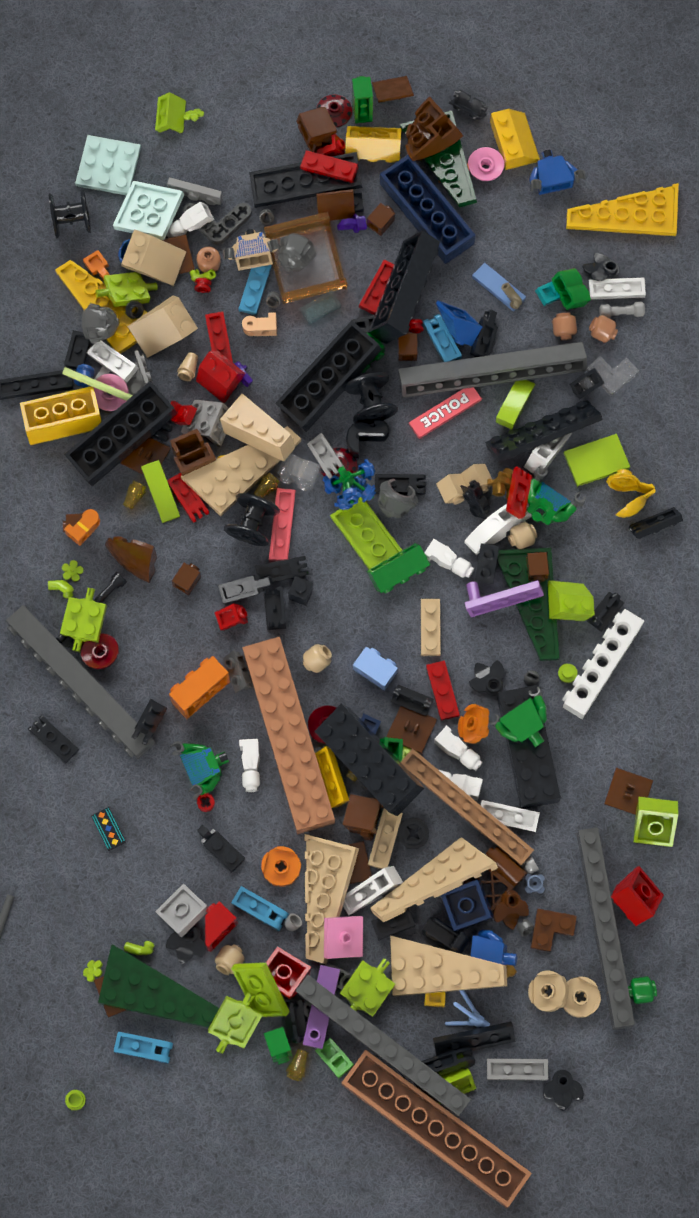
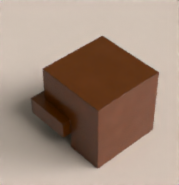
[296,106,337,153]
[170,429,216,476]
[343,794,383,841]

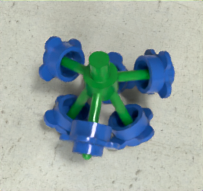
[323,459,376,510]

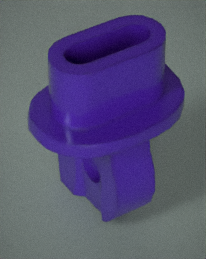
[337,214,367,233]
[234,361,253,387]

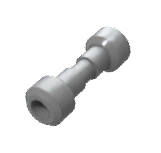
[599,302,645,318]

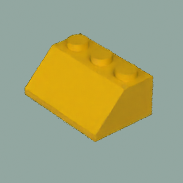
[490,109,540,170]
[345,126,401,163]

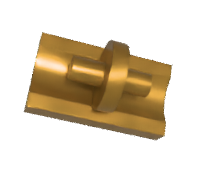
[487,468,513,500]

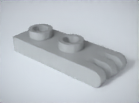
[307,433,344,479]

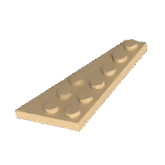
[181,426,301,516]
[305,834,359,964]
[370,837,498,922]
[390,936,507,996]

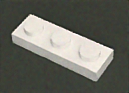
[588,278,646,300]
[87,340,139,382]
[481,800,540,832]

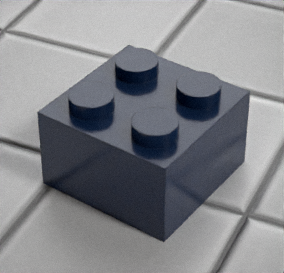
[441,880,493,931]

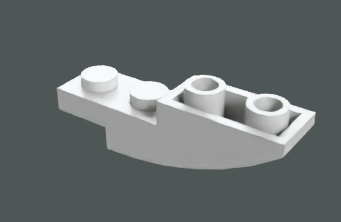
[464,503,532,555]

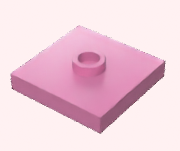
[324,916,363,959]

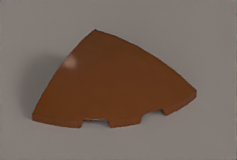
[405,96,463,161]
[105,536,157,583]

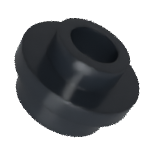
[125,300,143,319]

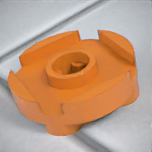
[458,704,489,744]
[261,846,301,887]

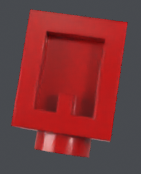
[317,134,346,157]
[170,401,197,426]
[214,604,248,631]

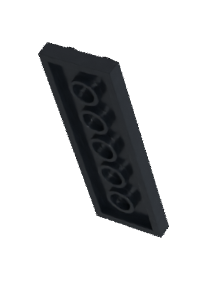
[249,152,362,208]
[485,400,603,462]

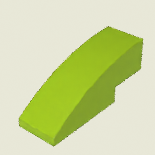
[496,380,535,429]
[141,460,180,523]

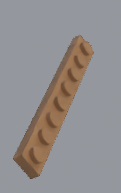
[401,748,534,866]

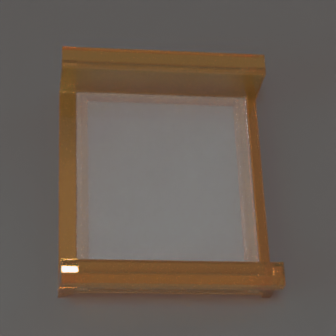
[264,212,348,304]

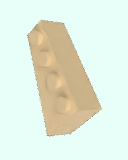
[220,394,295,461]

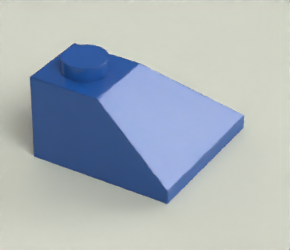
[436,300,482,346]

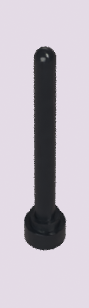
[56,572,127,643]

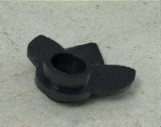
[582,253,619,281]
[469,660,505,696]
[166,925,206,964]
[543,1070,584,1111]

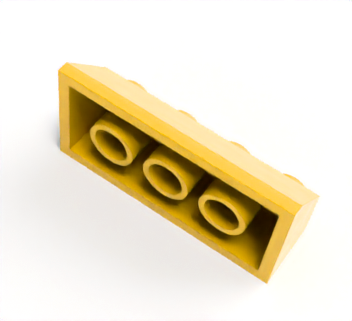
[20,386,102,445]

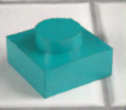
[535,282,560,306]

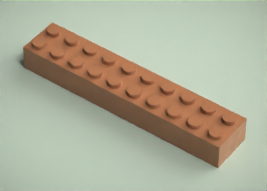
[242,637,335,835]
[342,1050,532,1208]

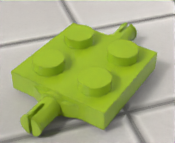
[95,272,158,307]
[60,588,107,652]
[339,958,395,1017]
[208,991,263,1054]

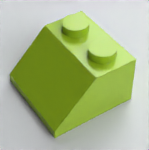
[548,580,594,621]
[633,797,678,847]

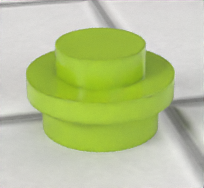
[558,664,577,683]
[65,1090,86,1111]

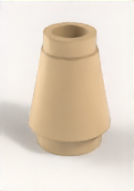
[177,353,198,381]

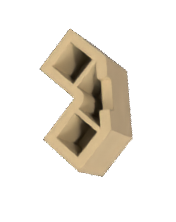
[436,464,492,505]

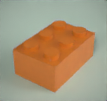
[169,656,230,719]

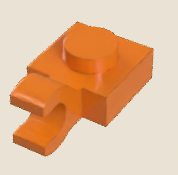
[83,250,110,282]

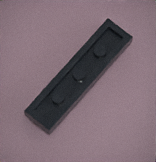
[0,370,74,400]
[433,1021,515,1056]

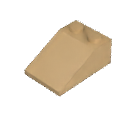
[121,229,186,286]
[127,296,198,358]

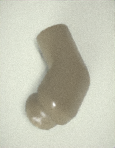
[501,283,522,309]

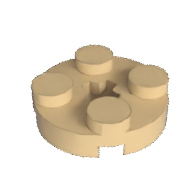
[528,971,569,1012]
[563,977,601,1018]

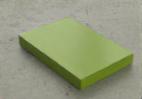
[564,434,630,487]
[231,963,290,1017]

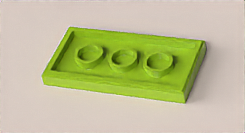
[330,497,402,569]

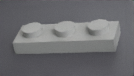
[167,177,223,205]
[487,1059,548,1080]

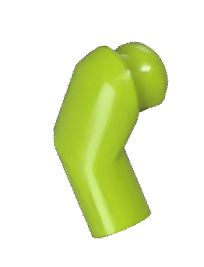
[190,269,216,282]
[48,580,74,598]
[124,941,155,955]

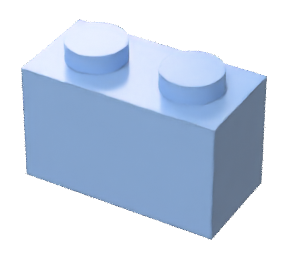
[353,647,398,691]

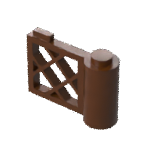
[463,847,527,912]

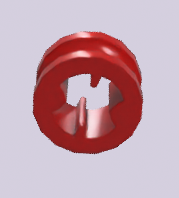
[194,278,212,293]
[409,319,424,333]
[197,793,215,812]

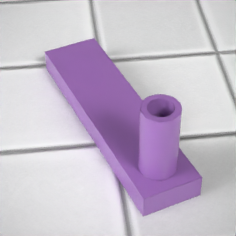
[465,580,544,617]
[303,965,340,1049]

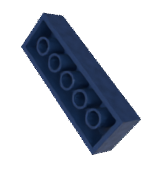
[380,155,475,264]

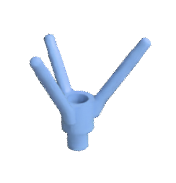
[445,990,490,1028]

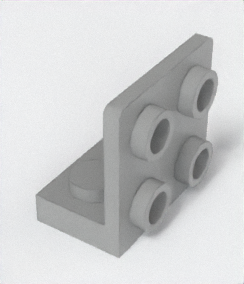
[126,350,152,395]
[181,400,229,446]

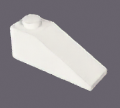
[524,433,572,474]
[343,866,403,916]

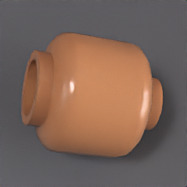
[196,247,221,273]
[552,312,577,340]
[589,315,618,343]

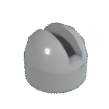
[522,856,539,874]
[284,914,302,931]

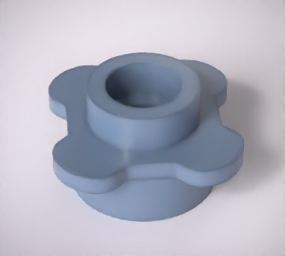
[525,874,545,894]

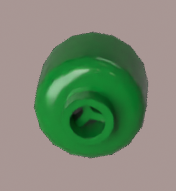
[628,976,657,1004]

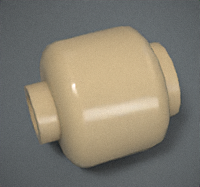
[508,522,537,549]
[303,644,332,673]
[215,944,244,975]

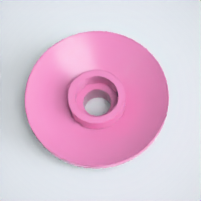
[468,147,504,181]
[94,374,129,411]

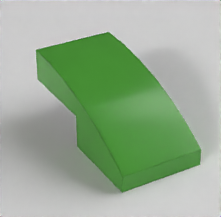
[315,1038,354,1078]

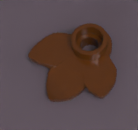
[493,890,529,930]

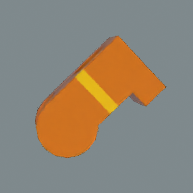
[64,509,100,546]

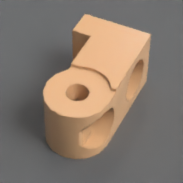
[242,313,277,336]

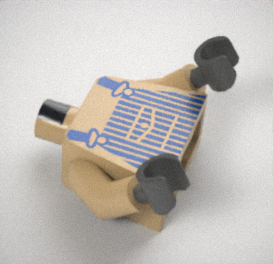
[223,229,281,271]

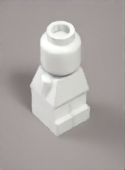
[167,202,214,238]
[425,539,474,578]
[434,725,483,771]
[239,739,260,792]
[439,770,483,801]

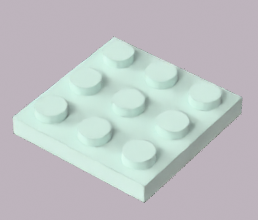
[75,135,141,195]
[113,181,184,240]

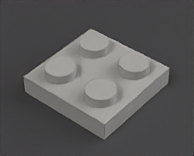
[155,884,208,938]

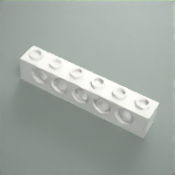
[562,609,644,720]

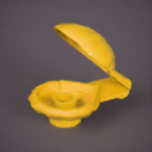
[606,469,655,518]

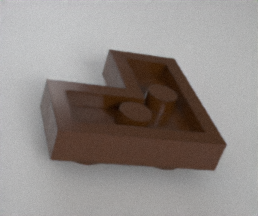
[531,909,577,952]

